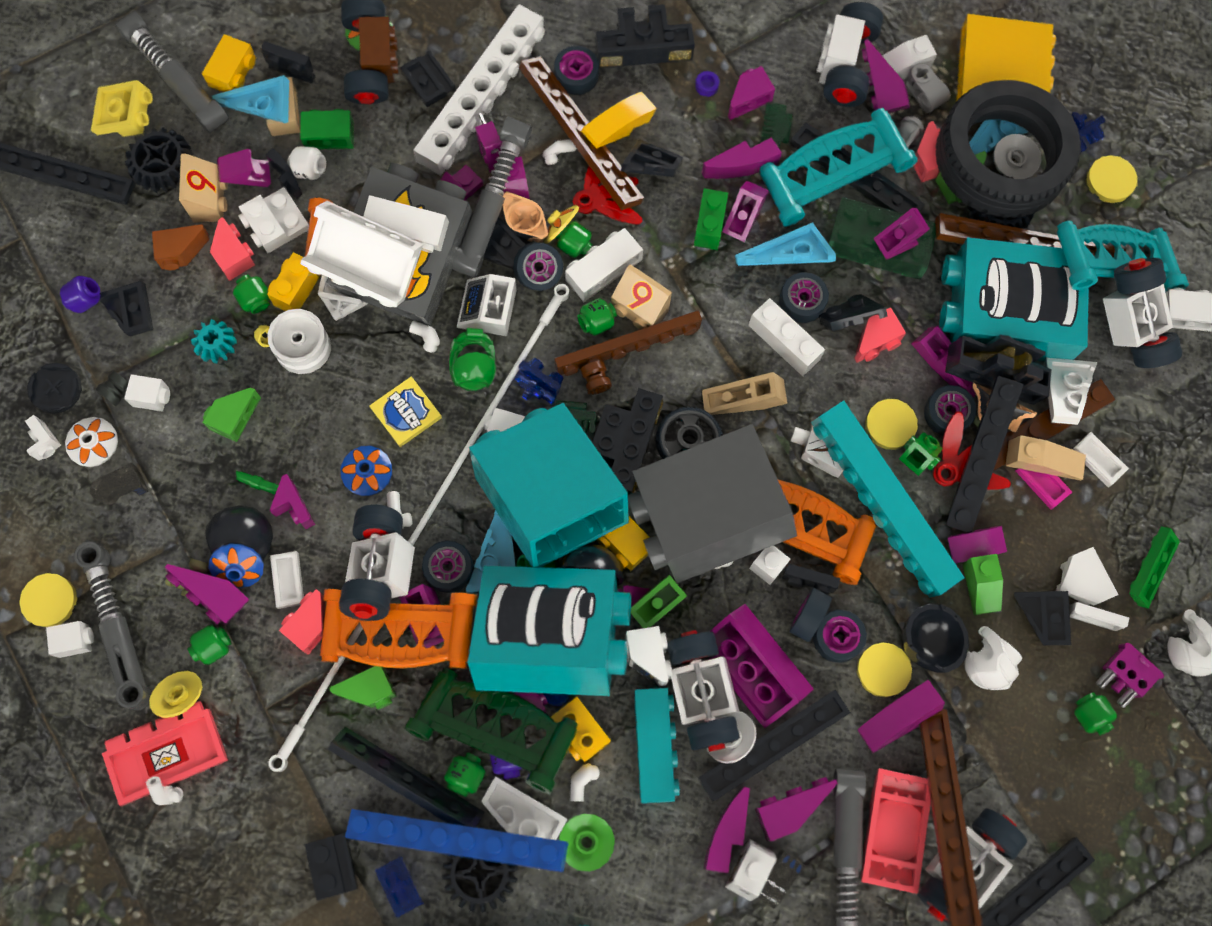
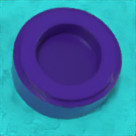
[695,71,720,97]

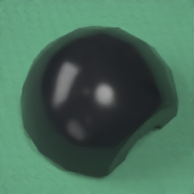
[205,505,273,561]
[557,543,624,586]
[902,604,969,673]

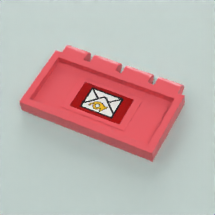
[102,701,228,806]

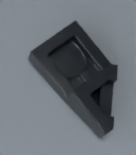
[265,148,302,199]

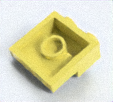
[91,80,153,137]

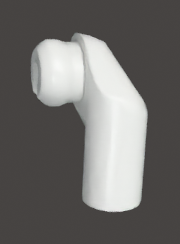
[543,139,576,165]
[409,320,440,352]
[386,491,413,529]
[570,763,600,801]
[146,776,183,805]

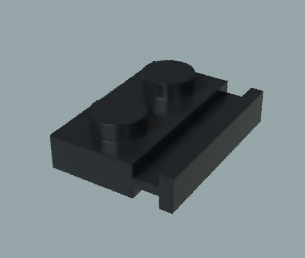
[261,41,316,84]
[400,50,456,108]
[305,833,359,901]

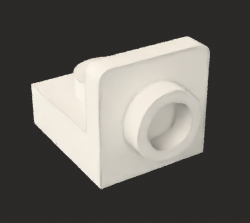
[25,415,61,461]

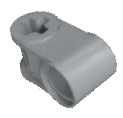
[905,63,951,113]

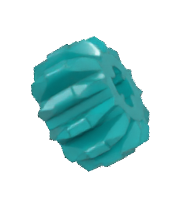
[191,319,237,364]

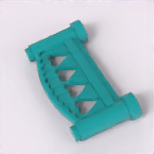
[760,108,918,227]
[1057,221,1189,293]

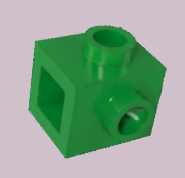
[899,432,943,476]

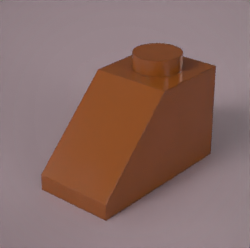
[152,224,210,270]

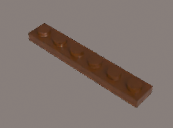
[554,310,702,376]
[993,379,1116,472]

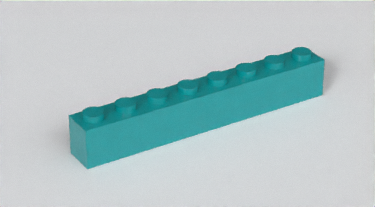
[811,400,965,598]

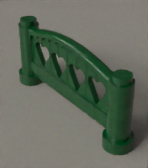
[404,667,578,794]

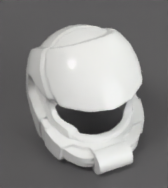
[1167,609,1212,676]
[964,626,1022,690]

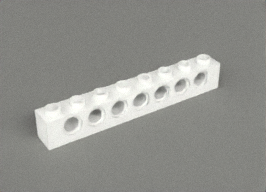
[413,4,545,176]

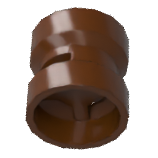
[580,361,612,395]

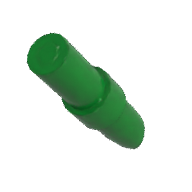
[235,471,279,495]

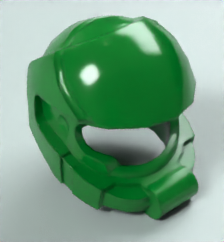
[449,328,496,391]

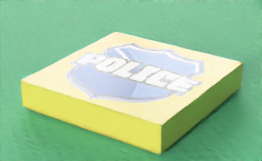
[369,376,442,447]

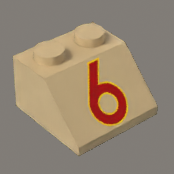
[179,154,228,222]
[611,264,672,330]

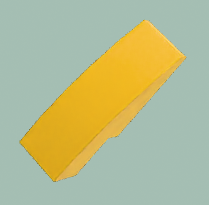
[581,92,657,148]

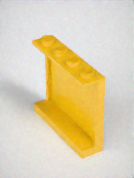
[956,14,1056,101]

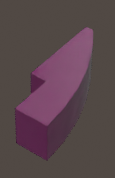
[702,138,782,179]
[911,326,977,397]
[857,680,945,753]
[704,787,750,873]

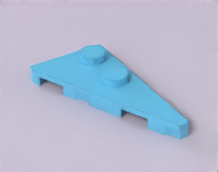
[212,75,289,123]
[969,120,1029,155]
[735,223,836,266]
[466,510,516,594]

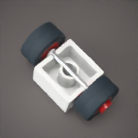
[817,2,883,107]
[1103,258,1182,368]
[339,504,415,621]
[667,630,740,752]
[917,808,1027,924]

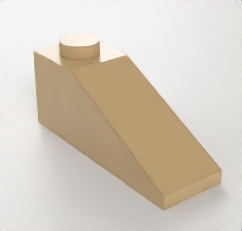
[702,372,787,415]
[1006,435,1086,481]

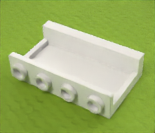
[300,201,423,307]

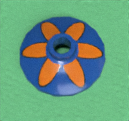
[341,446,392,496]
[209,544,264,588]

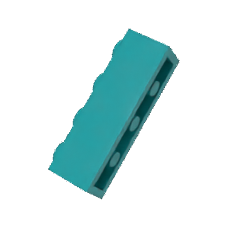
[634,688,680,804]

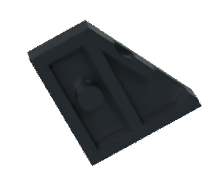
[621,139,683,177]
[484,216,526,270]
[99,281,153,337]
[818,294,888,331]
[1014,591,1071,645]

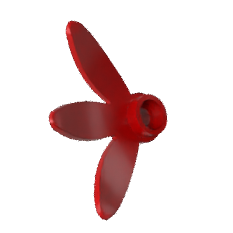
[573,166,642,225]
[933,411,1011,490]

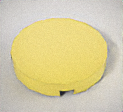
[1086,155,1137,203]
[865,399,918,450]
[20,573,77,627]
[857,642,912,698]

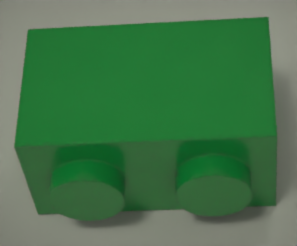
[300,109,354,150]
[693,188,728,250]

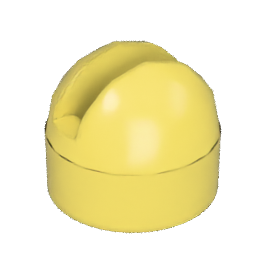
[254,325,270,347]

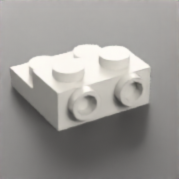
[238,187,309,254]

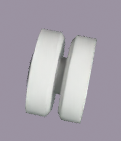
[267,309,331,374]

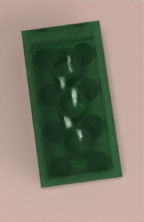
[828,197,936,280]

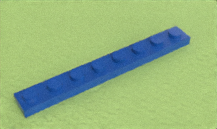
[345,809,568,873]

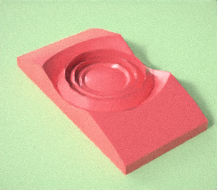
[861,768,931,894]

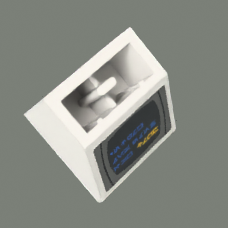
[457,274,517,336]
[625,626,672,688]

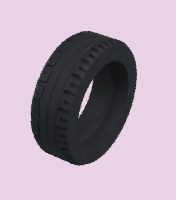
[936,80,1081,218]

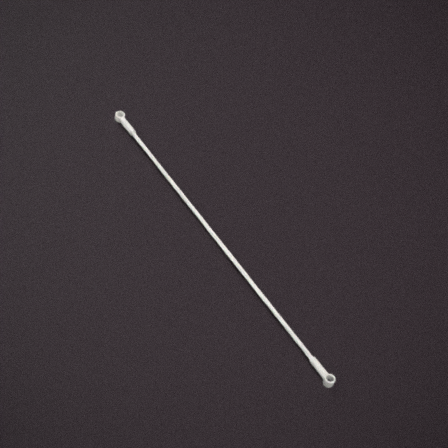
[268,284,569,772]

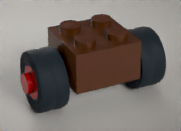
[341,0,399,104]

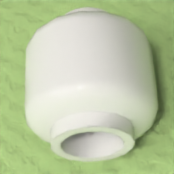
[287,146,326,180]

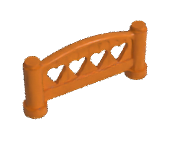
[778,480,876,585]
[320,589,478,668]

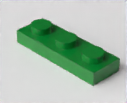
[1129,526,1180,609]

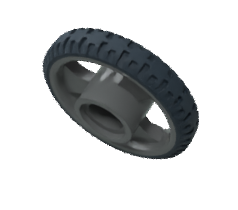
[656,407,723,459]

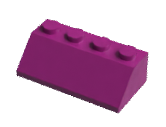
[709,604,814,729]

